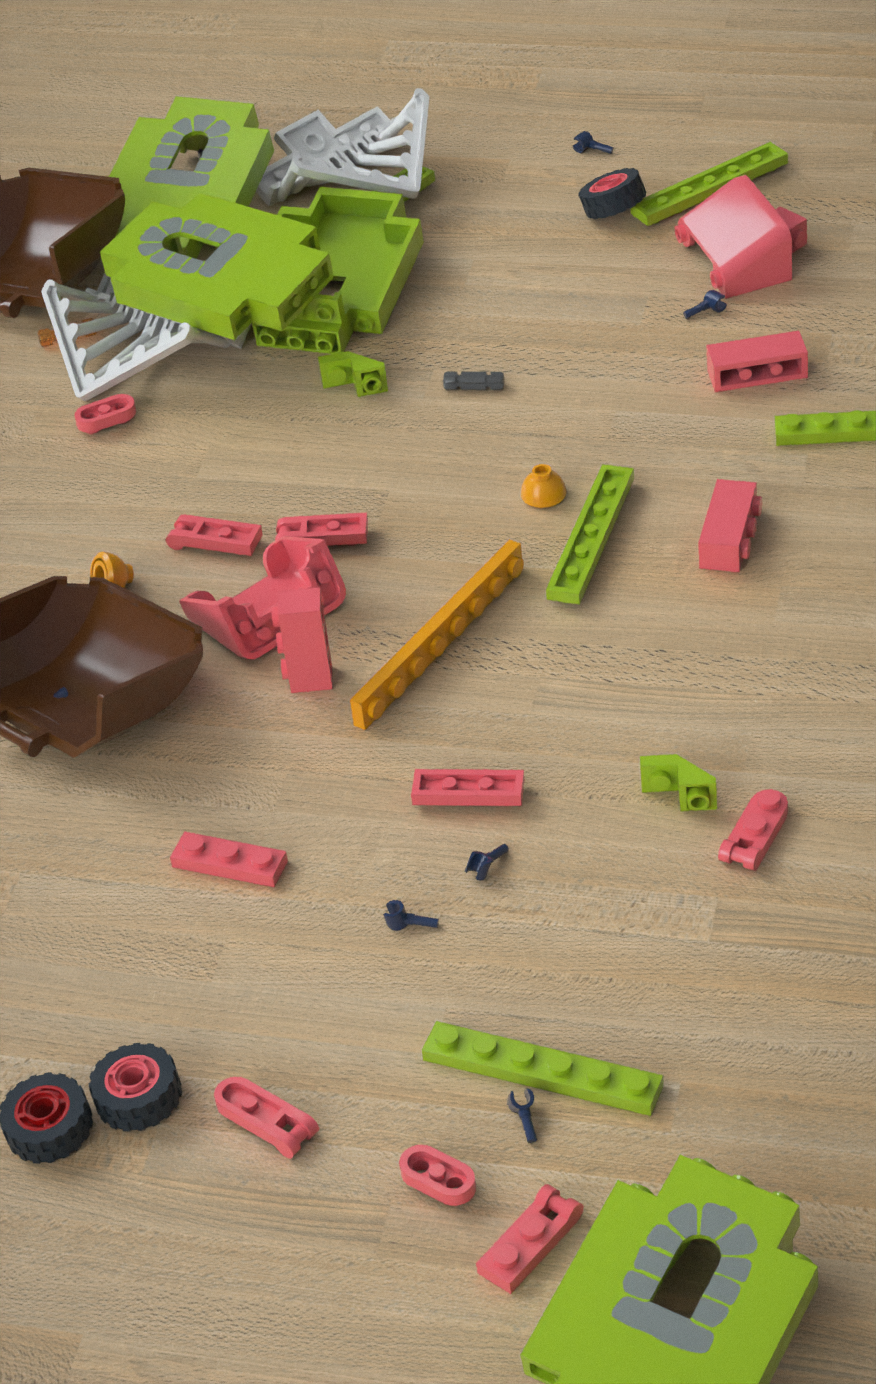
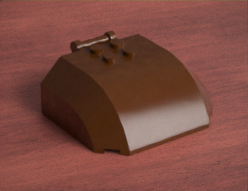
[0,167,125,318]
[0,576,203,758]

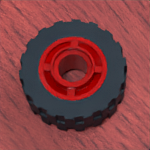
[0,1072,93,1164]

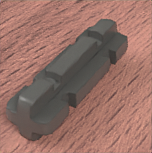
[443,371,505,390]

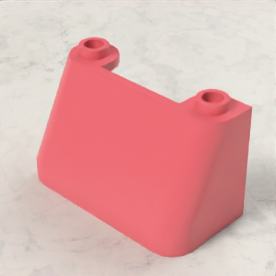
[675,175,792,299]
[179,536,346,659]

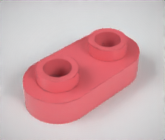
[74,394,136,434]
[399,1145,476,1206]

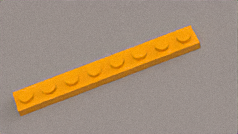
[350,539,524,730]

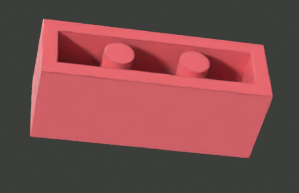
[706,330,808,392]
[698,479,762,572]
[272,588,333,693]

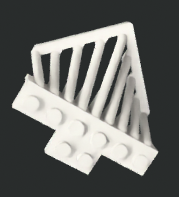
[256,88,430,206]
[41,273,252,401]

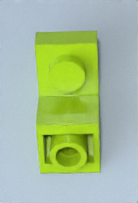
[318,351,388,397]
[640,754,717,811]

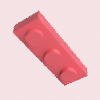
[411,769,525,806]
[170,831,288,887]

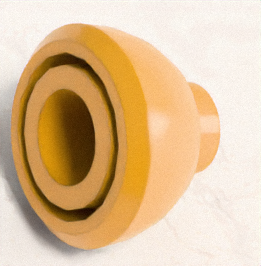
[521,464,567,508]
[90,552,134,588]

